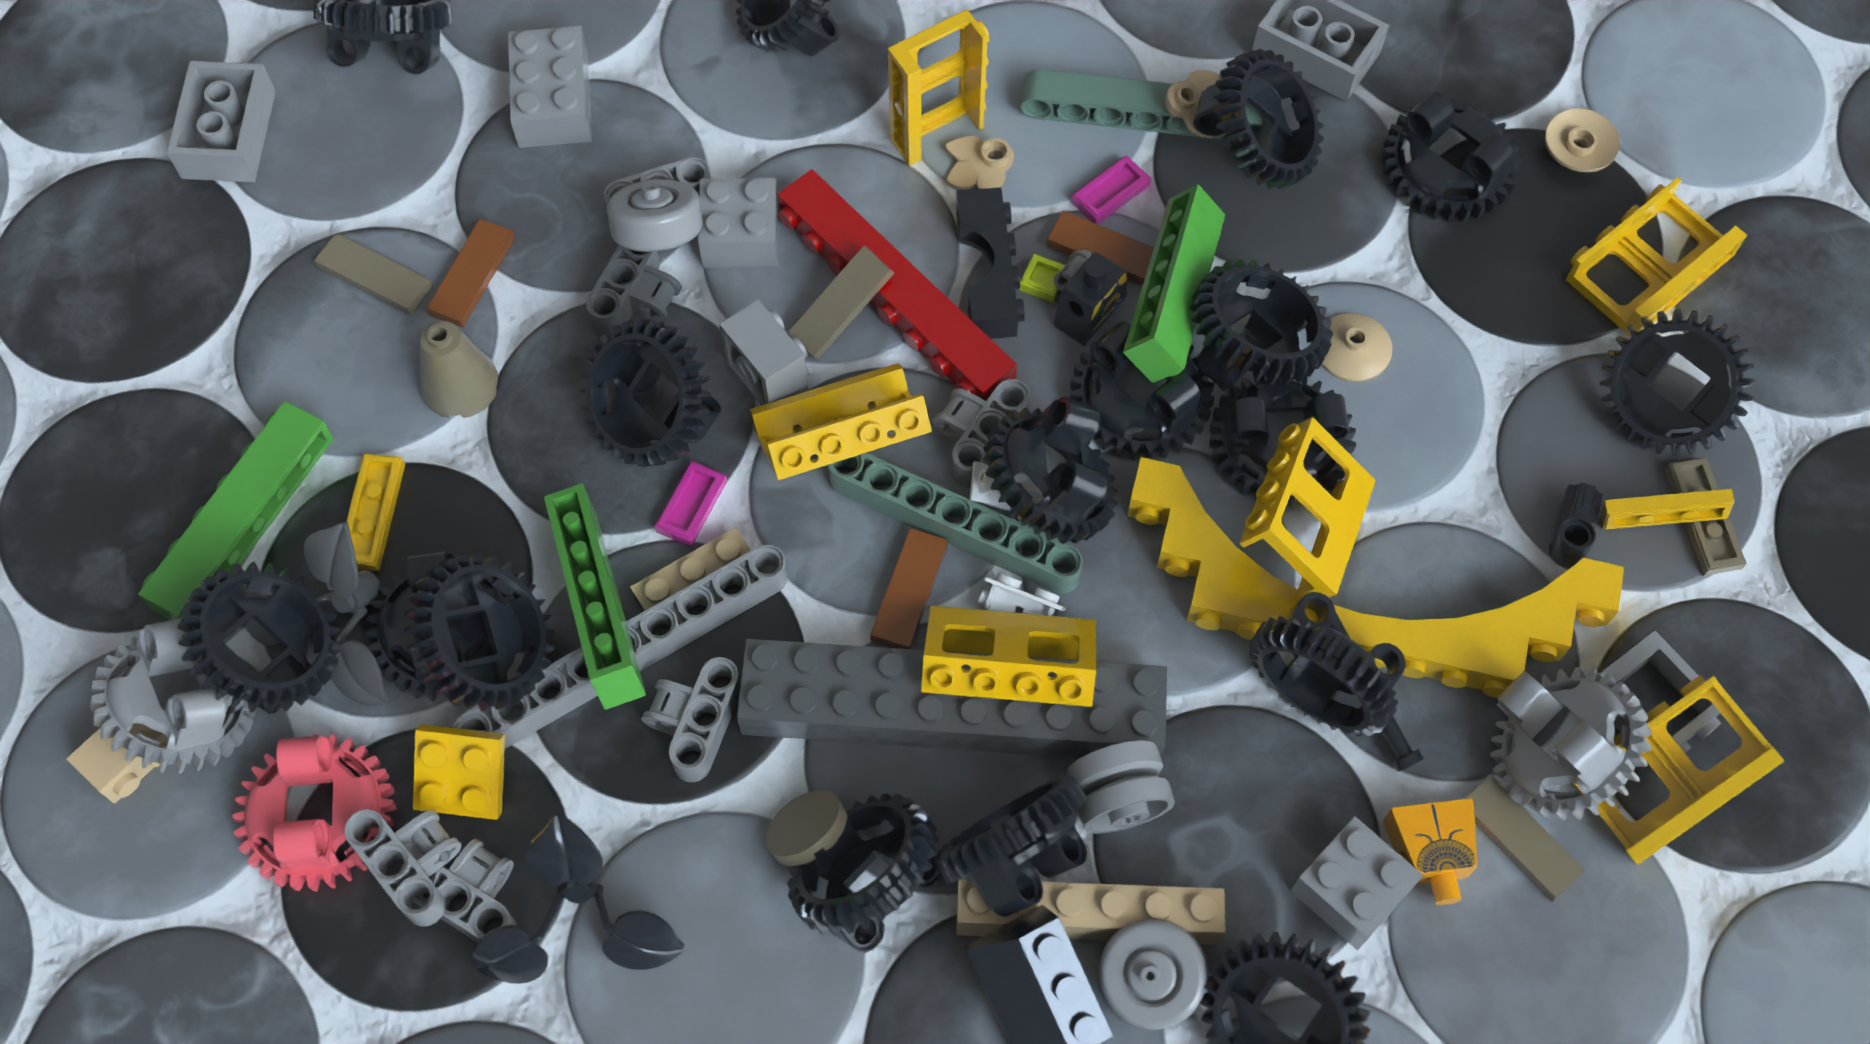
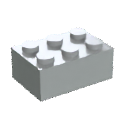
[1252,0,1389,102]
[508,26,592,148]
[167,61,276,182]

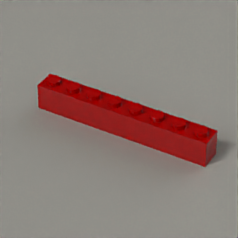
[777,169,1017,401]

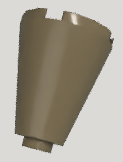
[420,321,498,418]

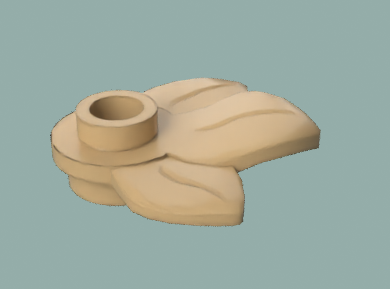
[1166,70,1220,138]
[946,136,1014,190]

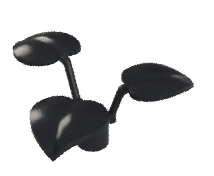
[472,812,684,984]

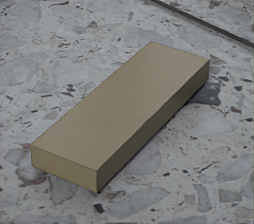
[314,233,432,315]
[788,245,894,359]
[1664,457,1747,576]
[1464,775,1586,901]

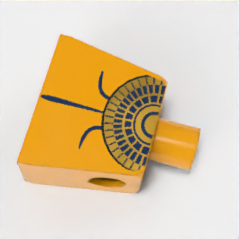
[1383,798,1477,905]

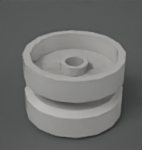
[1066,740,1175,834]

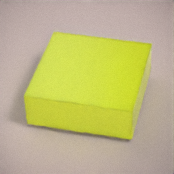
[1019,254,1066,303]

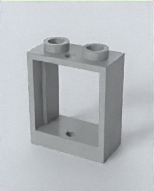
[1600,631,1721,753]

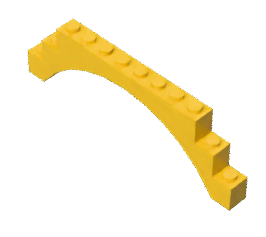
[1127,457,1624,698]

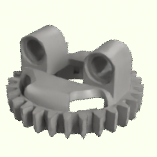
[90,618,257,774]
[1490,667,1652,821]

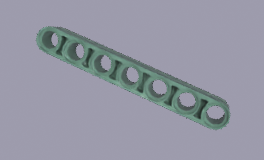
[1021,69,1270,139]
[828,453,1083,594]

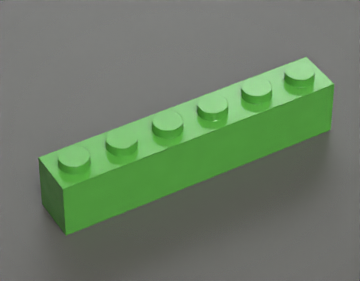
[1123,184,1225,383]
[138,401,334,620]
[544,483,646,710]

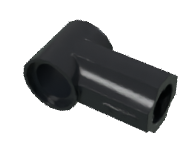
[1549,482,1603,568]

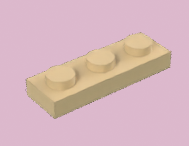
[630,527,751,611]

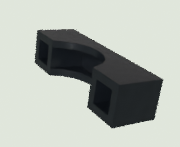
[956,187,1025,339]

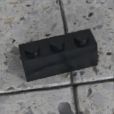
[964,904,1113,1044]

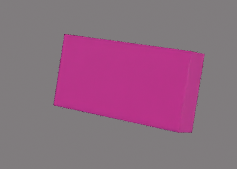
[1071,155,1151,224]
[654,461,727,547]

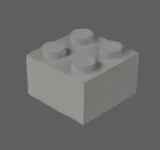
[698,177,779,268]
[719,299,810,405]
[1291,816,1424,951]

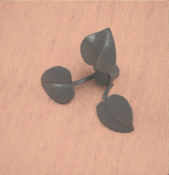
[236,522,390,706]

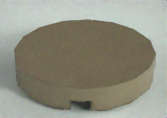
[765,790,847,867]

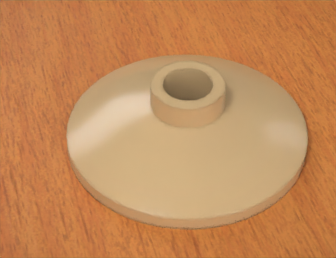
[1545,108,1620,172]
[1321,313,1392,382]

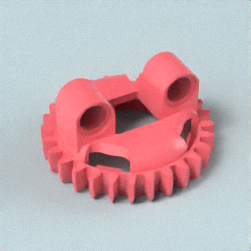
[232,734,397,892]

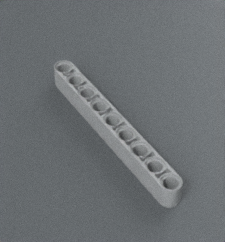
[453,545,788,749]

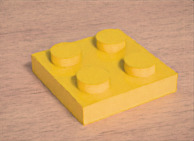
[413,724,505,820]

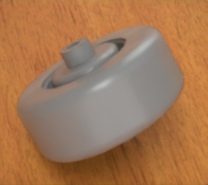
[606,180,703,252]
[1099,919,1208,1030]

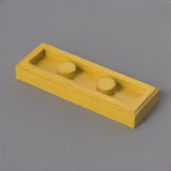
[346,453,406,571]
[1601,489,1735,530]

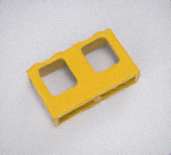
[888,9,990,166]
[1566,177,1747,338]
[749,363,932,480]
[1239,417,1376,600]
[921,606,1096,707]
[1573,675,1784,865]

